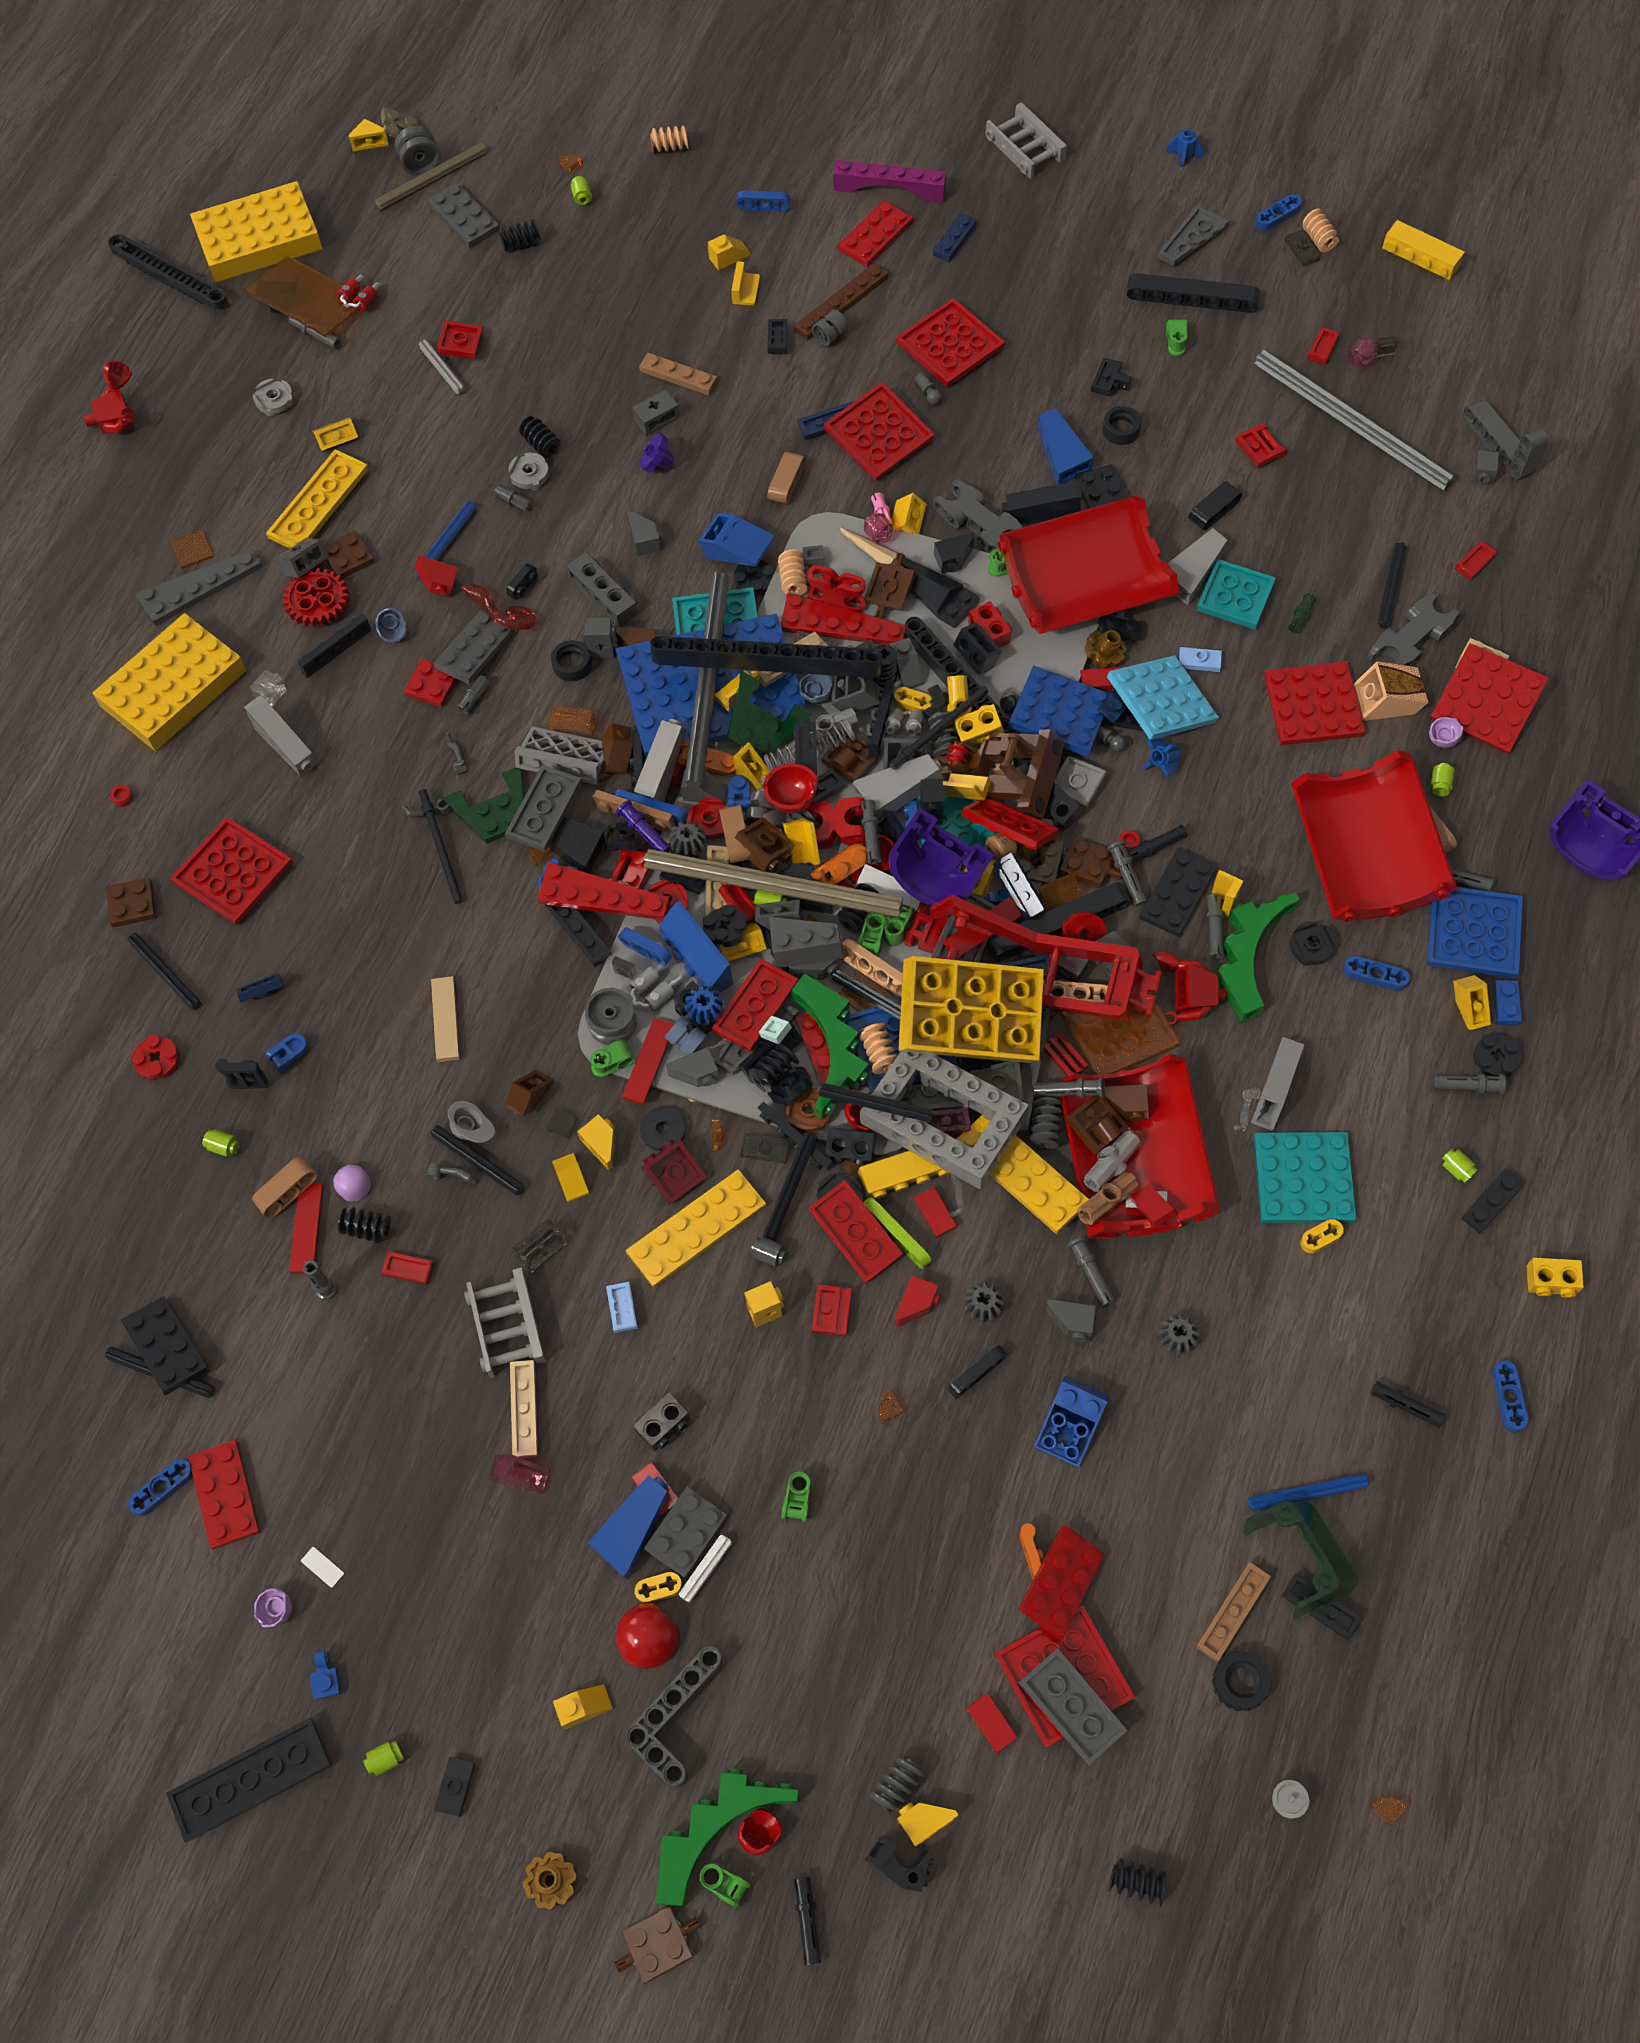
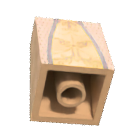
[1353,662,1428,721]

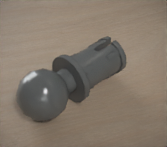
[915,372,942,405]
[1096,725,1126,752]

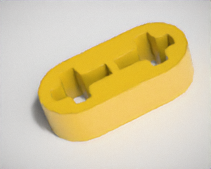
[894,687,932,712]
[1300,1219,1343,1254]
[635,1572,682,1603]

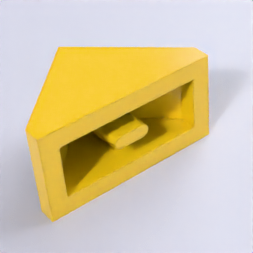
[349,119,389,152]
[733,743,770,790]
[552,1153,589,1202]

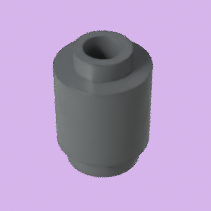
[750,1237,787,1267]

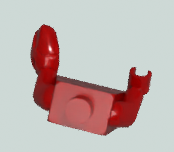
[83,360,134,434]
[1152,951,1226,1026]

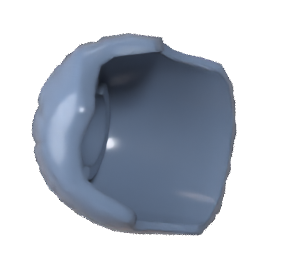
[375,608,407,643]
[799,674,833,704]

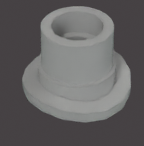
[1272,1780,1310,1819]

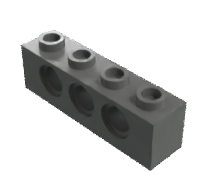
[566,552,638,627]

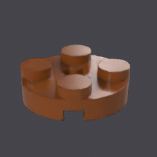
[786,1087,832,1133]

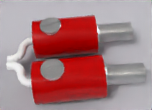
[336,275,381,311]

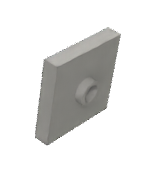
[1052,755,1107,809]

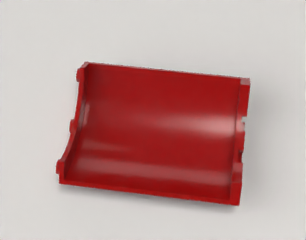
[998,495,1180,634]
[1291,750,1458,922]
[1060,1054,1221,1239]

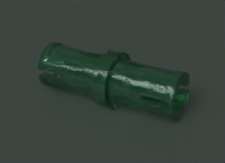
[1288,593,1316,633]

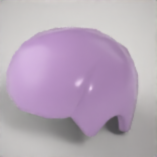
[1429,717,1463,749]
[333,1165,371,1202]
[254,1588,292,1628]

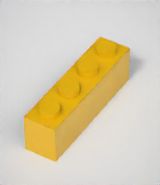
[1382,220,1465,280]
[858,1151,951,1199]

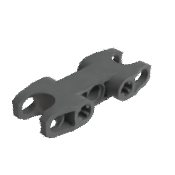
[933,480,1023,553]
[1367,592,1462,667]

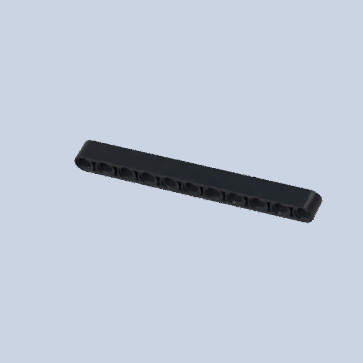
[905,617,1032,775]
[650,636,882,678]

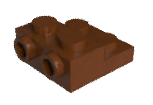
[735,817,795,872]

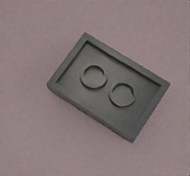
[643,1486,727,1578]

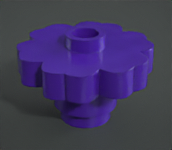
[639,433,675,473]

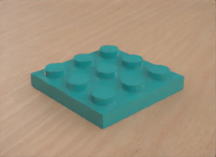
[1196,559,1276,630]

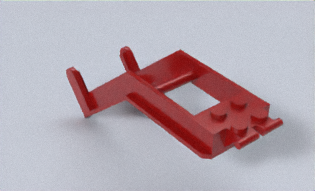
[930,895,1162,1021]

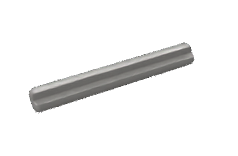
[419,339,465,395]

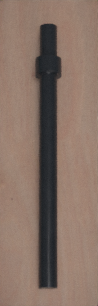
[889,686,989,770]
[418,789,463,904]

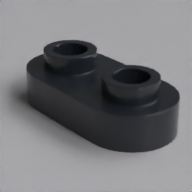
[506,563,538,600]

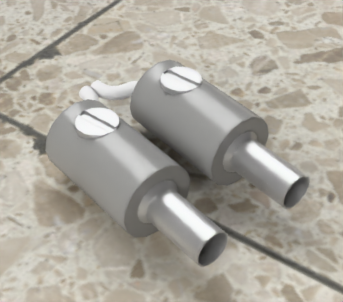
[885,708,925,736]
[629,964,683,1011]

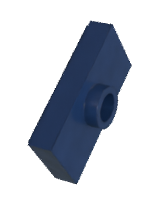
[237,973,283,1002]

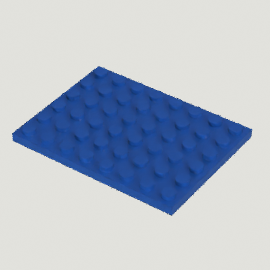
[616,613,809,757]

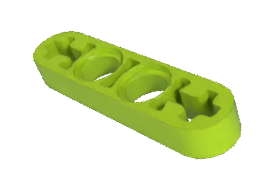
[863,1197,932,1269]

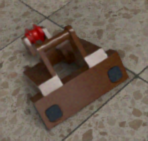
[946,729,1065,820]

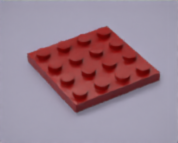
[896,298,1005,388]
[823,382,935,482]
[1430,643,1549,754]
[1264,661,1365,746]
[170,816,293,925]
[994,1605,1135,1749]

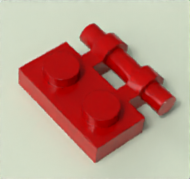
[904,905,949,954]

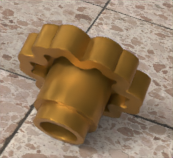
[1084,630,1127,668]
[523,1852,578,1910]

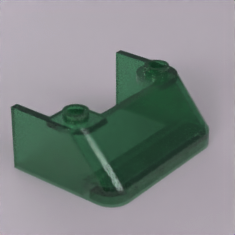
[1243,1501,1358,1621]

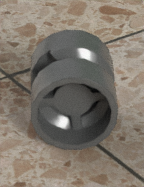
[812,309,848,346]
[744,791,775,826]

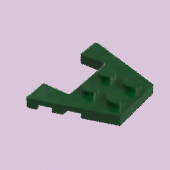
[727,671,812,759]
[443,768,523,844]

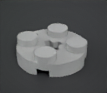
[253,379,294,416]
[509,452,549,491]

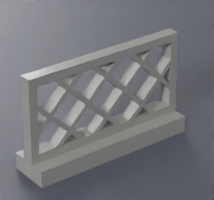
[515,726,604,785]

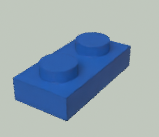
[1493,980,1522,1025]

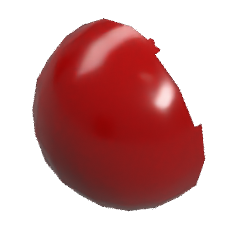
[763,763,818,814]
[615,1602,680,1669]

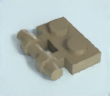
[381,107,418,138]

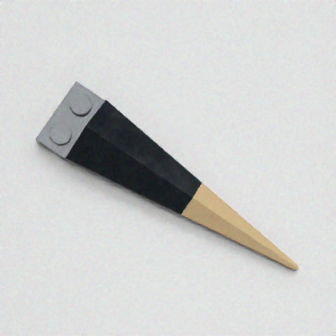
[840,528,980,628]

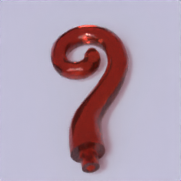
[461,583,536,630]

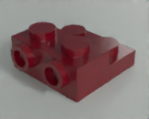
[641,1139,707,1205]

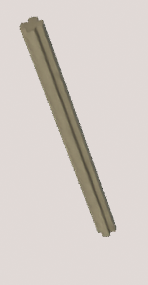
[644,849,903,918]

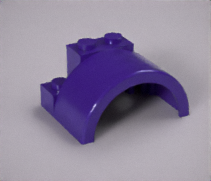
[1549,779,1640,881]
[889,807,994,906]

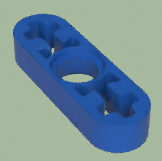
[736,190,791,212]
[1255,194,1302,231]
[618,927,673,966]
[1343,956,1410,991]
[1492,1361,1528,1433]
[128,1459,193,1516]

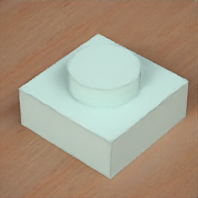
[759,1016,792,1044]

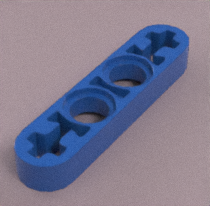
[613,789,688,825]

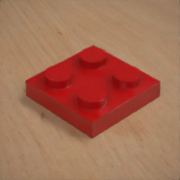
[437,321,483,359]
[403,658,457,708]

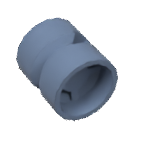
[664,1015,707,1055]

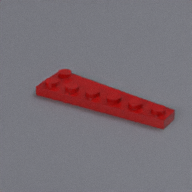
[781,593,905,645]
[537,862,670,920]

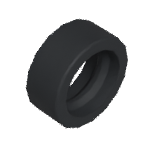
[1103,406,1141,445]
[551,640,592,682]

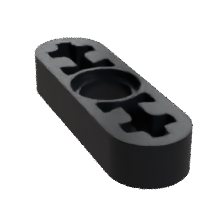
[947,1345,1008,1399]

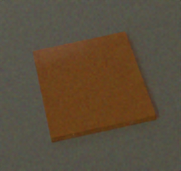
[244,256,359,337]

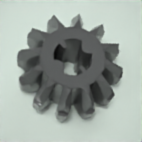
[669,820,706,856]
[963,1281,1004,1323]
[1158,1313,1200,1355]

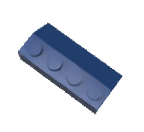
[659,901,733,993]

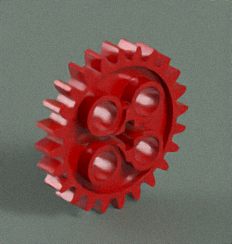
[282,568,350,628]

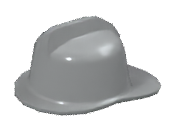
[448,1101,495,1143]

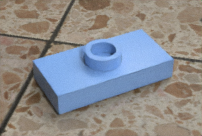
[1178,647,1222,672]
[606,1282,638,1333]

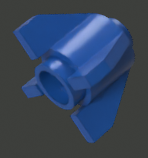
[1166,129,1204,167]
[1142,738,1181,776]

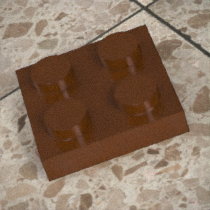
[323,530,375,579]
[106,877,156,927]

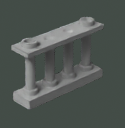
[986,102,1067,179]
[464,1267,546,1378]

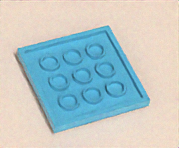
[1107,655,1219,740]

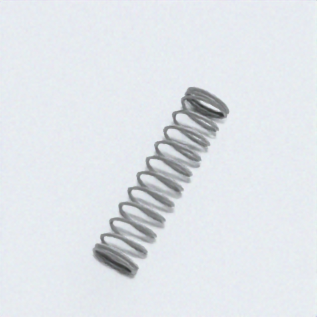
[764,719,856,771]

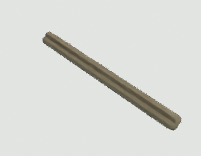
[375,142,487,209]

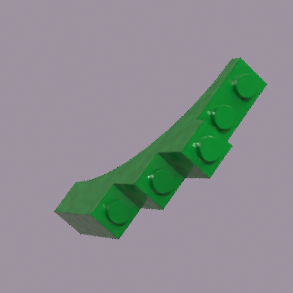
[1217,892,1300,1023]
[792,974,870,1120]
[656,1769,799,1907]

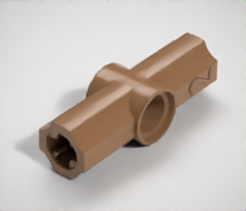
[1077,1172,1139,1225]

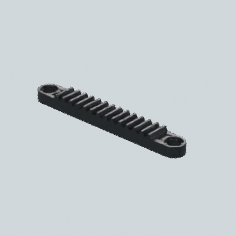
[108,234,228,309]

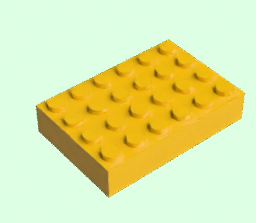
[190,181,323,283]
[92,613,247,752]
[899,956,1044,1063]

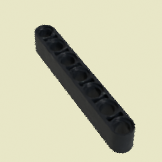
[1127,273,1260,313]
[986,882,1131,962]

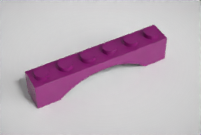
[833,160,946,202]

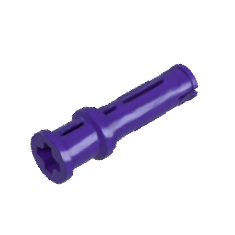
[616,800,671,852]

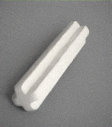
[679,1535,732,1602]

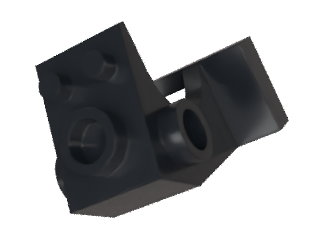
[864,1837,934,1892]

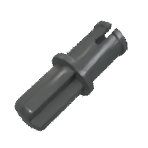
[494,484,532,511]
[457,675,489,714]

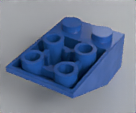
[698,513,775,566]
[1034,1376,1110,1468]

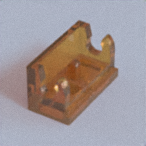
[548,705,596,735]

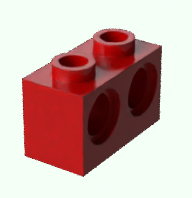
[968,601,1012,648]

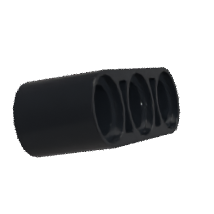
[1188,481,1243,531]

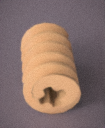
[650,125,689,153]
[1302,208,1339,252]
[778,549,807,596]
[860,1023,898,1074]

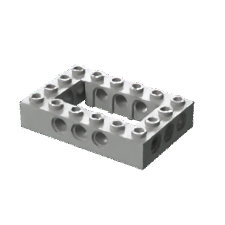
[860,1052,1029,1190]

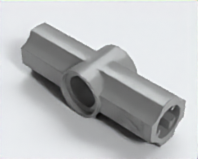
[793,708,859,743]
[1083,1131,1141,1192]

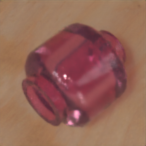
[1348,337,1378,367]
[864,513,893,544]

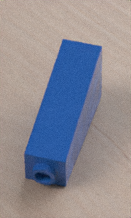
[1038,408,1093,485]
[588,1475,670,1579]

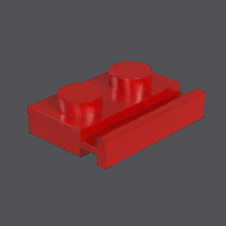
[812,1285,852,1337]

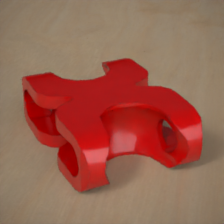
[807,565,866,613]
[807,797,866,850]

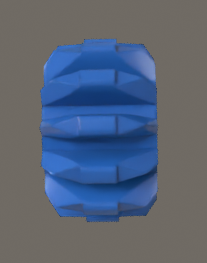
[685,986,723,1024]

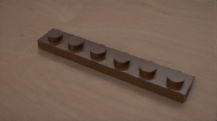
[794,263,888,341]

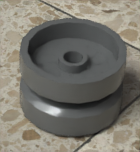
[395,125,441,176]
[584,987,637,1045]

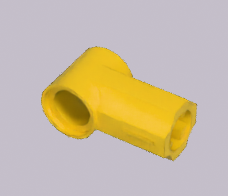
[947,675,972,713]

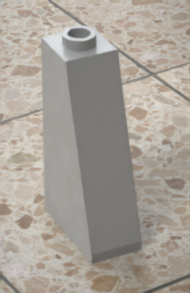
[1168,528,1227,606]
[244,695,317,776]
[634,719,687,802]
[852,754,943,819]
[1251,1037,1304,1131]

